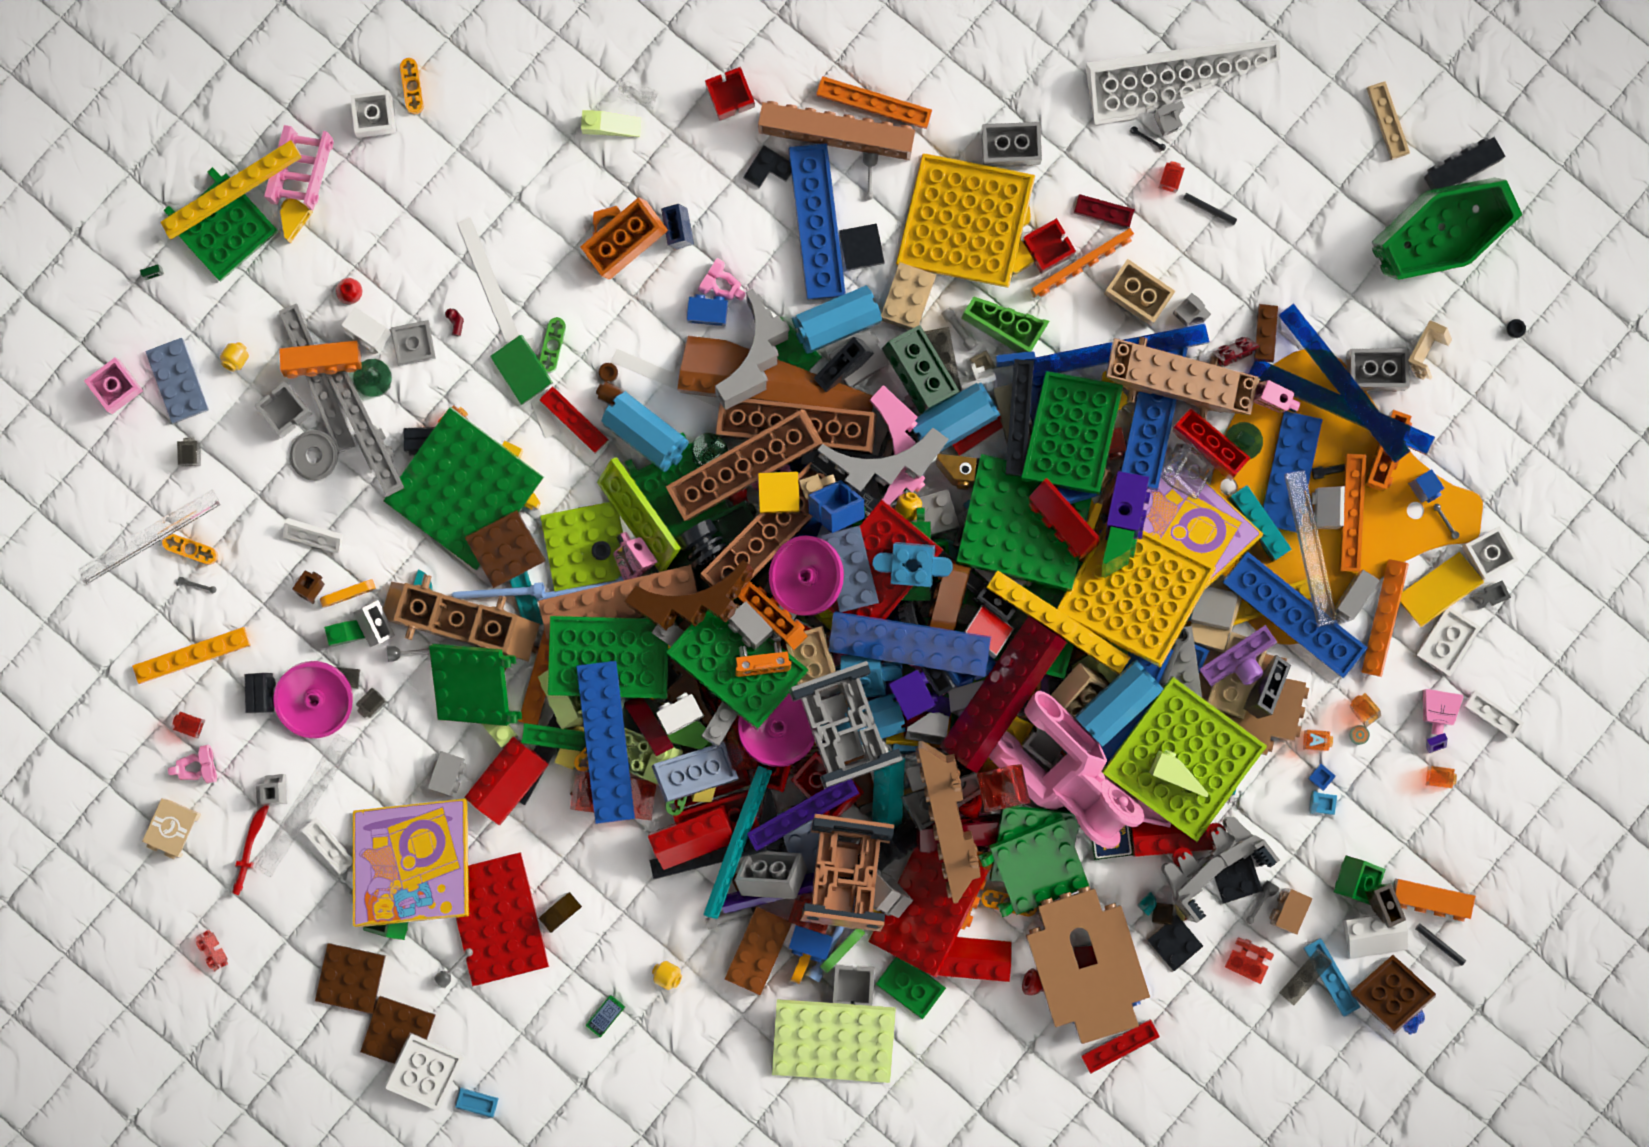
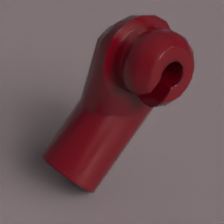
[445,308,464,336]

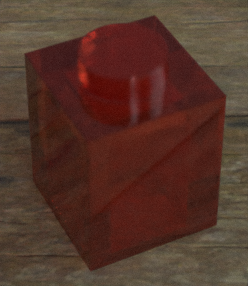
[1158,161,1185,193]
[172,711,206,738]

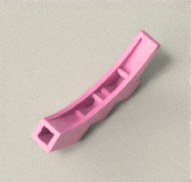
[870,385,925,508]

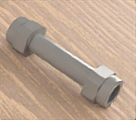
[941,307,978,351]
[705,907,753,930]

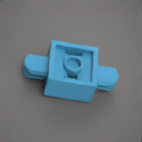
[873,542,953,587]
[833,655,902,697]

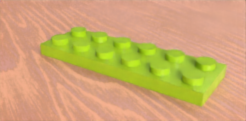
[597,457,681,572]

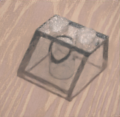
[1161,443,1215,499]

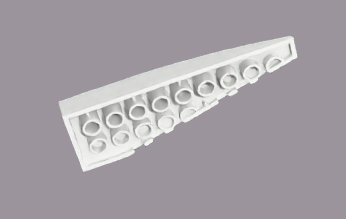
[1086,40,1281,125]

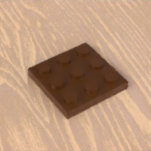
[465,510,545,588]
[315,943,386,1014]
[1351,955,1436,1034]
[360,995,436,1064]

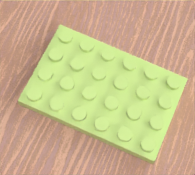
[772,999,896,1083]

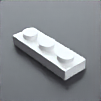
[283,518,343,554]
[1464,690,1524,739]
[301,817,353,875]

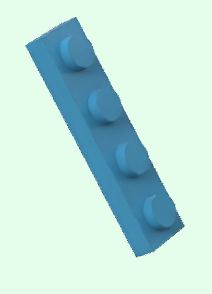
[1303,938,1361,1017]

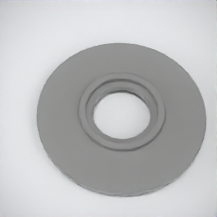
[290,430,338,481]

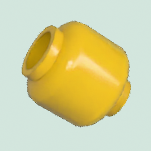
[220,342,249,372]
[895,492,922,521]
[652,961,682,990]

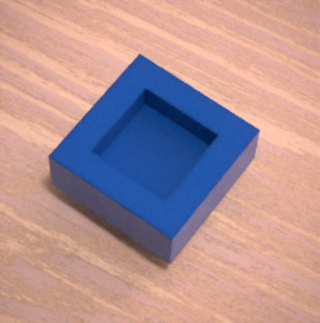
[1307,763,1336,791]

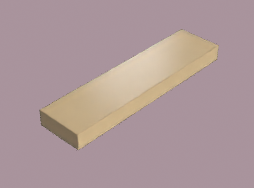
[1366,81,1410,160]

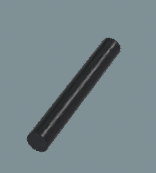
[1183,192,1237,225]
[1415,923,1467,966]

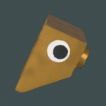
[935,454,977,490]

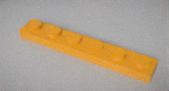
[132,627,251,684]

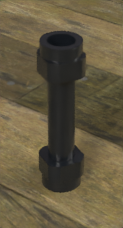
[1312,464,1345,480]

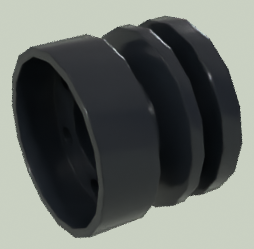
[676,519,727,569]

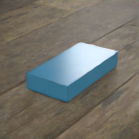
[455,1088,499,1118]

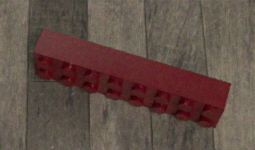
[939,616,1067,773]

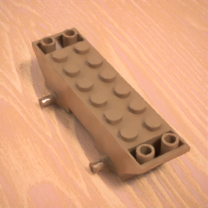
[1106,337,1258,420]
[383,574,540,662]
[915,741,981,903]

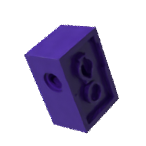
[1105,471,1151,544]
[889,670,938,720]

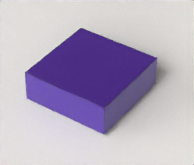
[1426,733,1448,753]

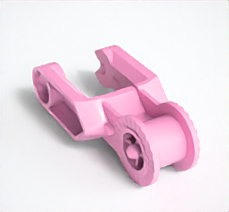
[989,691,1144,849]

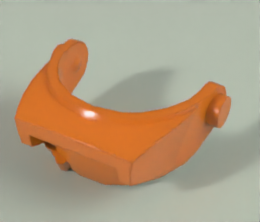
[592,206,621,235]

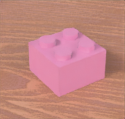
[84,357,143,414]

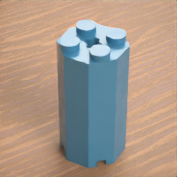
[791,285,882,354]
[913,382,1000,452]
[601,391,689,472]
[1075,660,1163,746]
[820,693,906,745]

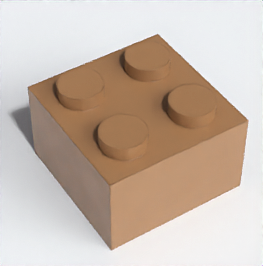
[1269,888,1313,935]

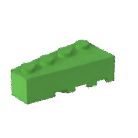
[961,297,1050,353]

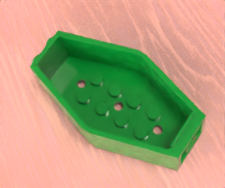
[1372,177,1523,280]

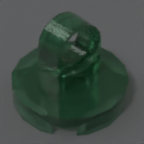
[353,359,392,397]
[1225,422,1263,460]
[690,433,729,468]

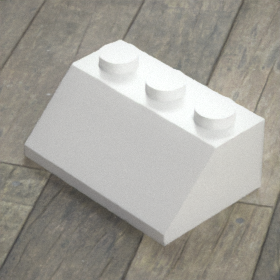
[1343,911,1408,959]

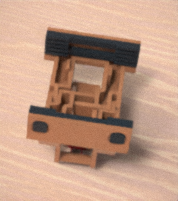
[801,814,894,932]

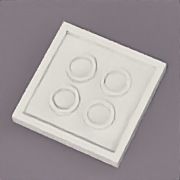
[384,1033,464,1111]

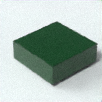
[140,264,164,280]

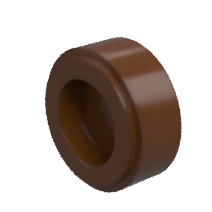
[599,363,618,383]

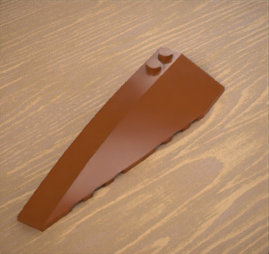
[677,336,873,412]

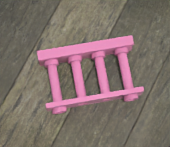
[264,125,334,210]

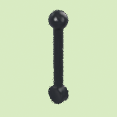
[1130,126,1166,151]

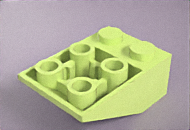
[624,728,683,784]

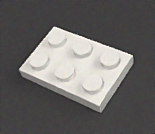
[1416,607,1481,677]

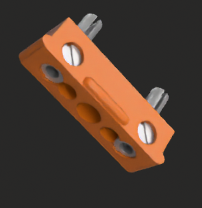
[735,642,791,677]

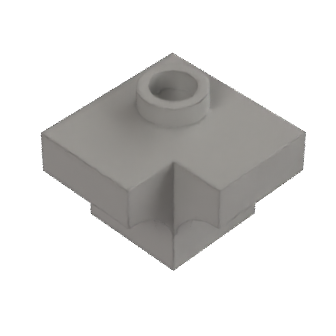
[1154,101,1185,137]
[1173,293,1211,327]
[256,774,288,806]

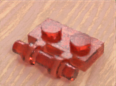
[1224,937,1274,984]

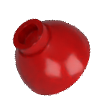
[335,278,363,305]
[958,794,982,819]
[1022,968,1043,996]

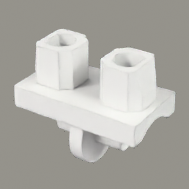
[959,363,996,391]

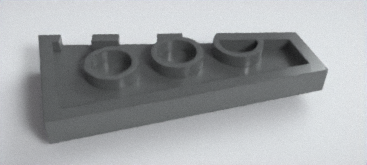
[900,772,986,831]

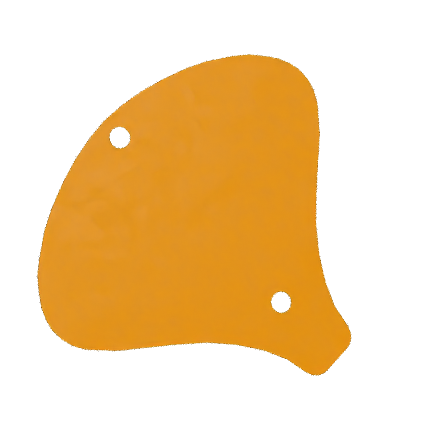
[1211,348,1483,645]

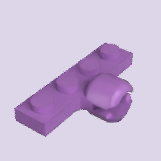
[1199,625,1277,687]

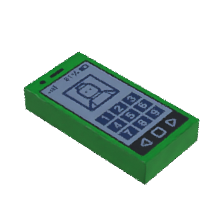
[585,994,626,1038]

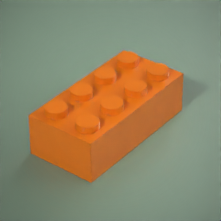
[580,197,668,279]

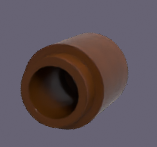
[595,381,623,406]

